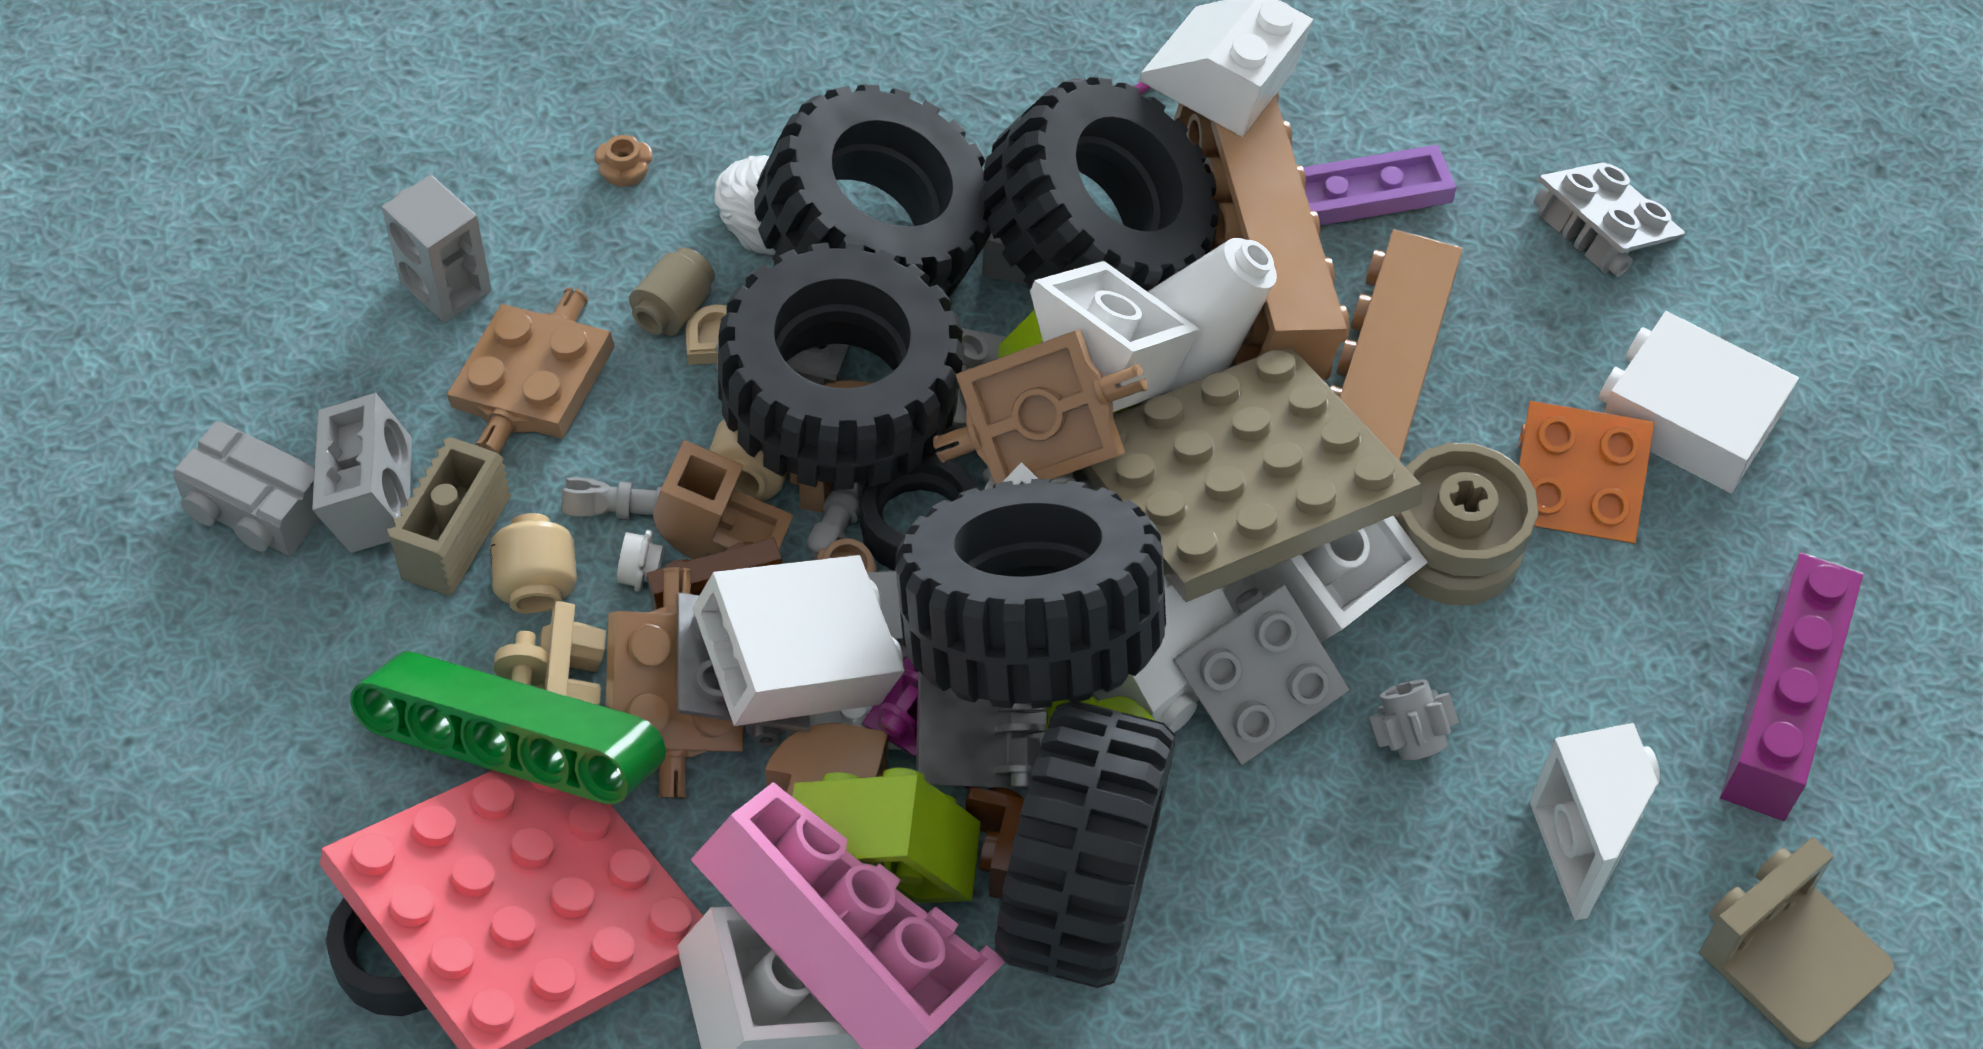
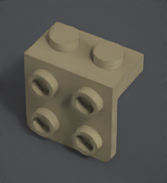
[1699,837,1894,1048]

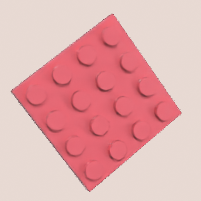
[320,770,703,1049]

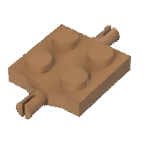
[447,287,615,455]
[933,329,1148,483]
[606,567,743,798]

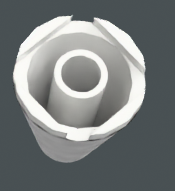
[1147,238,1277,392]

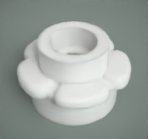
[617,529,664,592]

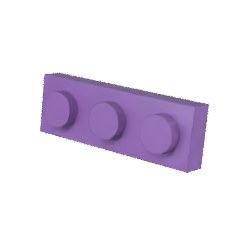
[1303,145,1457,226]

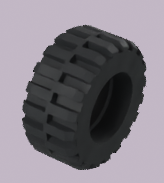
[983,77,1219,291]
[754,84,992,298]
[718,242,965,490]
[895,479,1166,709]
[995,701,1176,988]

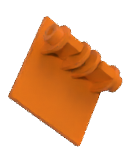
[1518,401,1654,544]

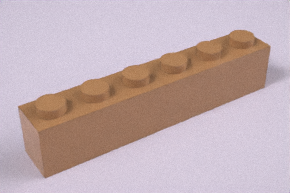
[1330,229,1463,461]

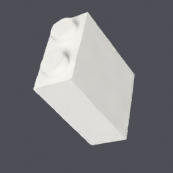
[1598,311,1799,494]
[693,555,905,726]

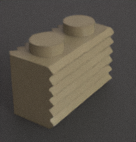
[387,437,511,596]

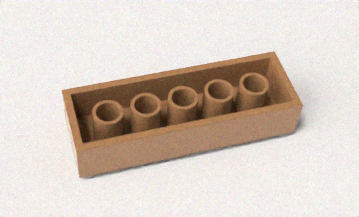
[1173,91,1350,381]

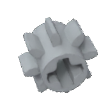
[1369,679,1459,760]

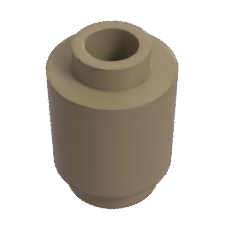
[629,247,715,336]

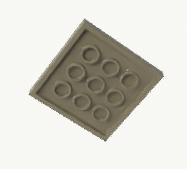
[1080,348,1422,602]

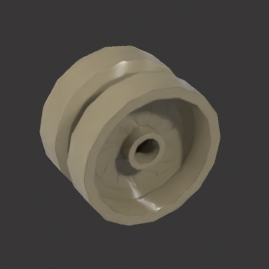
[1394,443,1538,605]

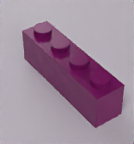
[1720,552,1864,822]

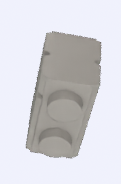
[173,421,320,556]

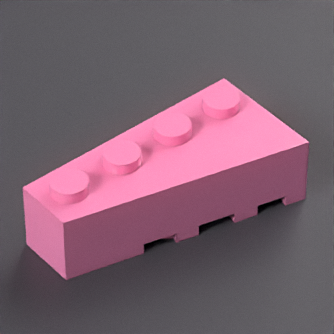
[690,782,1005,1049]

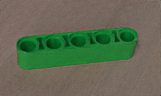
[350,651,666,805]

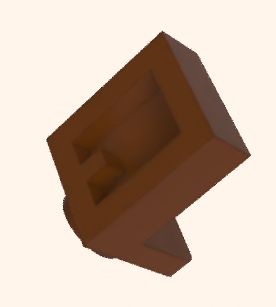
[965,787,1025,899]

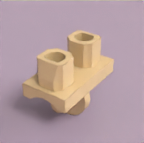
[493,601,606,705]

